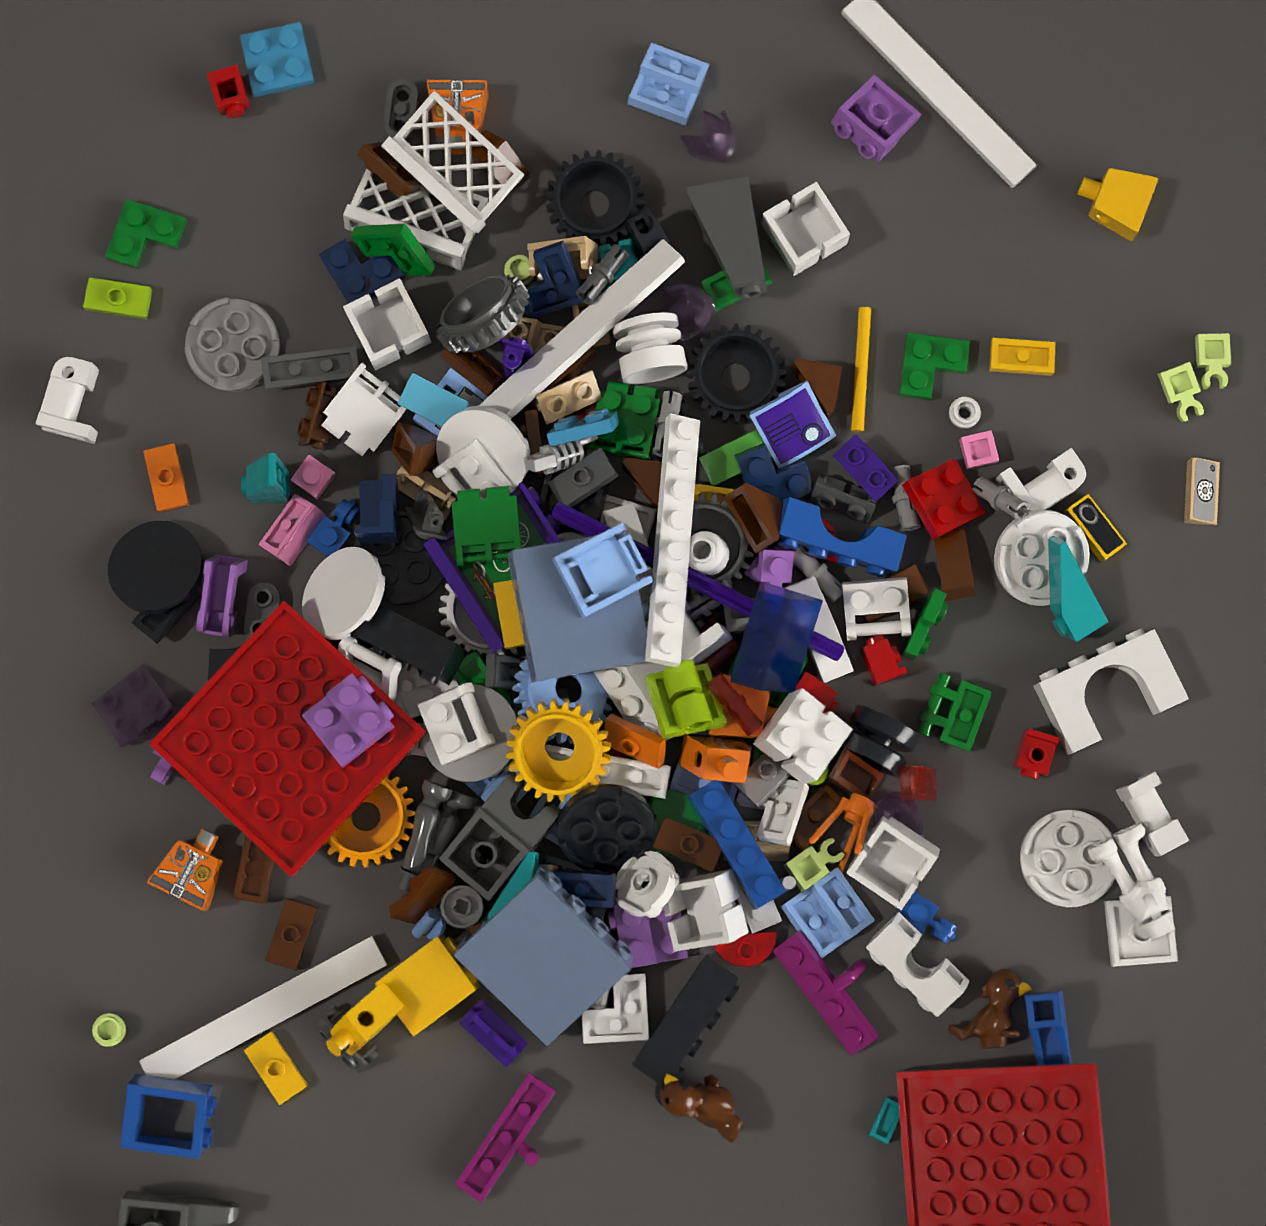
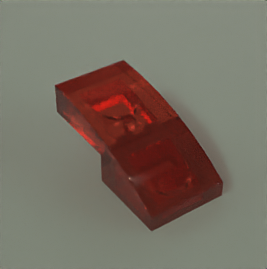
[901,766,937,802]

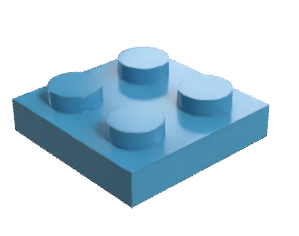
[240,22,315,97]
[547,408,619,446]

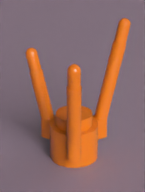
[809,793,875,873]

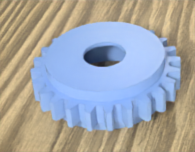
[512,660,612,744]

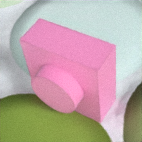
[959,430,1000,470]
[290,455,336,500]

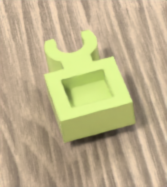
[1195,333,1231,389]
[1158,362,1204,422]
[783,838,844,892]

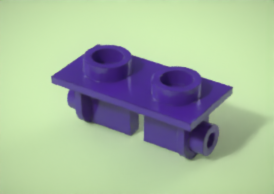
[500,337,533,378]
[832,434,899,502]
[459,999,529,1068]

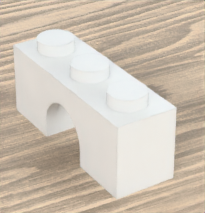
[866,912,969,1017]

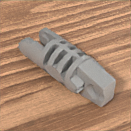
[524,435,598,474]

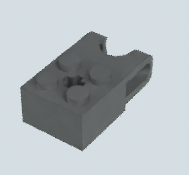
[439,772,561,901]
[118,1190,240,1226]

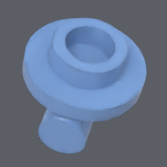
[412,907,447,940]

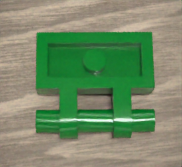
[917,673,992,752]

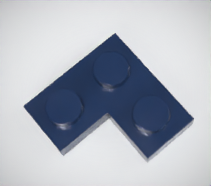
[319,239,405,304]
[525,240,588,319]
[734,443,814,500]
[550,869,616,908]

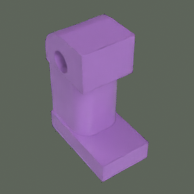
[197,554,248,638]

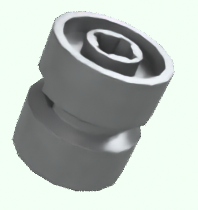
[440,885,486,928]

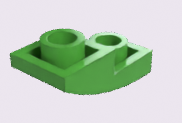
[699,429,772,486]

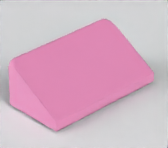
[258,493,326,566]

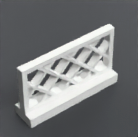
[381,91,525,233]
[343,168,488,270]

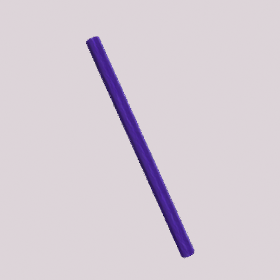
[551,502,845,661]

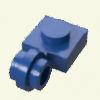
[306,499,360,557]
[893,891,957,944]

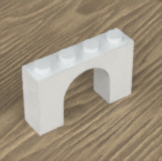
[1033,628,1189,755]

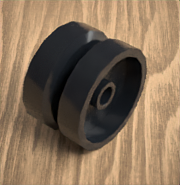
[839,705,920,778]

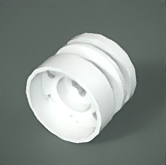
[613,312,687,384]

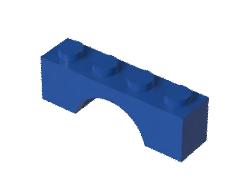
[779,497,907,577]
[687,780,786,910]
[1025,990,1072,1065]

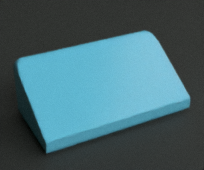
[397,373,469,427]

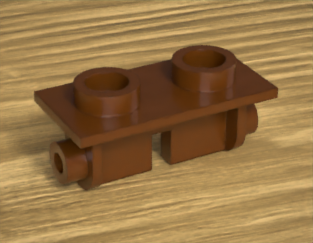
[297,382,340,450]

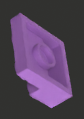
[831,75,921,162]
[302,674,395,767]
[608,903,688,968]

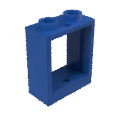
[120,1074,217,1159]

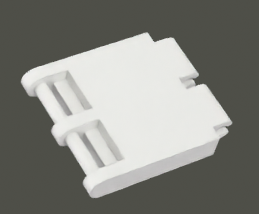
[321,362,406,456]

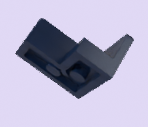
[354,474,400,544]

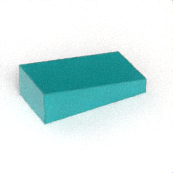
[867,1097,900,1145]

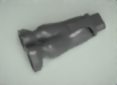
[398,780,478,893]

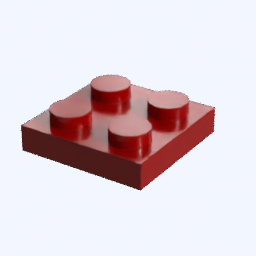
[902,458,986,540]

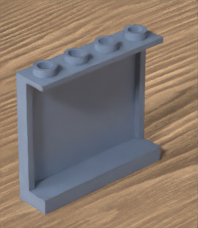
[507,530,649,683]
[454,867,633,1046]

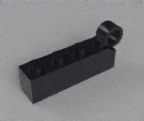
[326,605,468,685]
[632,955,740,1106]

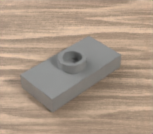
[734,753,795,808]

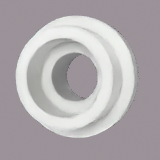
[949,397,981,429]

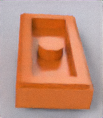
[143,443,190,513]
[604,713,666,769]

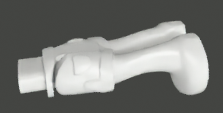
[1087,823,1175,940]

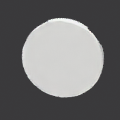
[436,406,530,490]
[994,509,1090,606]
[302,547,385,640]
[1020,810,1115,907]

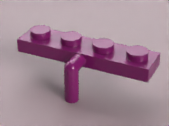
[772,930,879,1056]
[455,1072,556,1203]

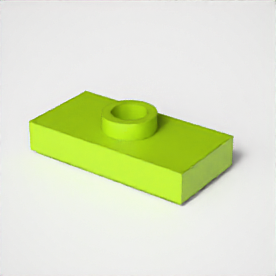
[83,277,153,320]

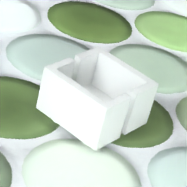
[761,181,850,276]
[343,278,431,371]
[753,688,853,784]
[846,812,940,910]
[663,869,749,952]

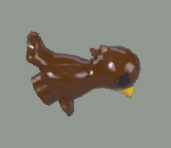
[948,969,1032,1049]
[661,1074,743,1143]

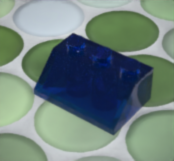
[730,581,823,692]

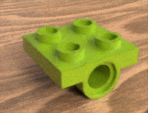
[644,660,727,739]

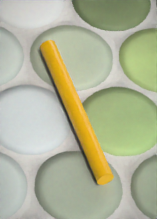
[851,307,871,432]

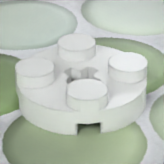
[616,851,680,918]

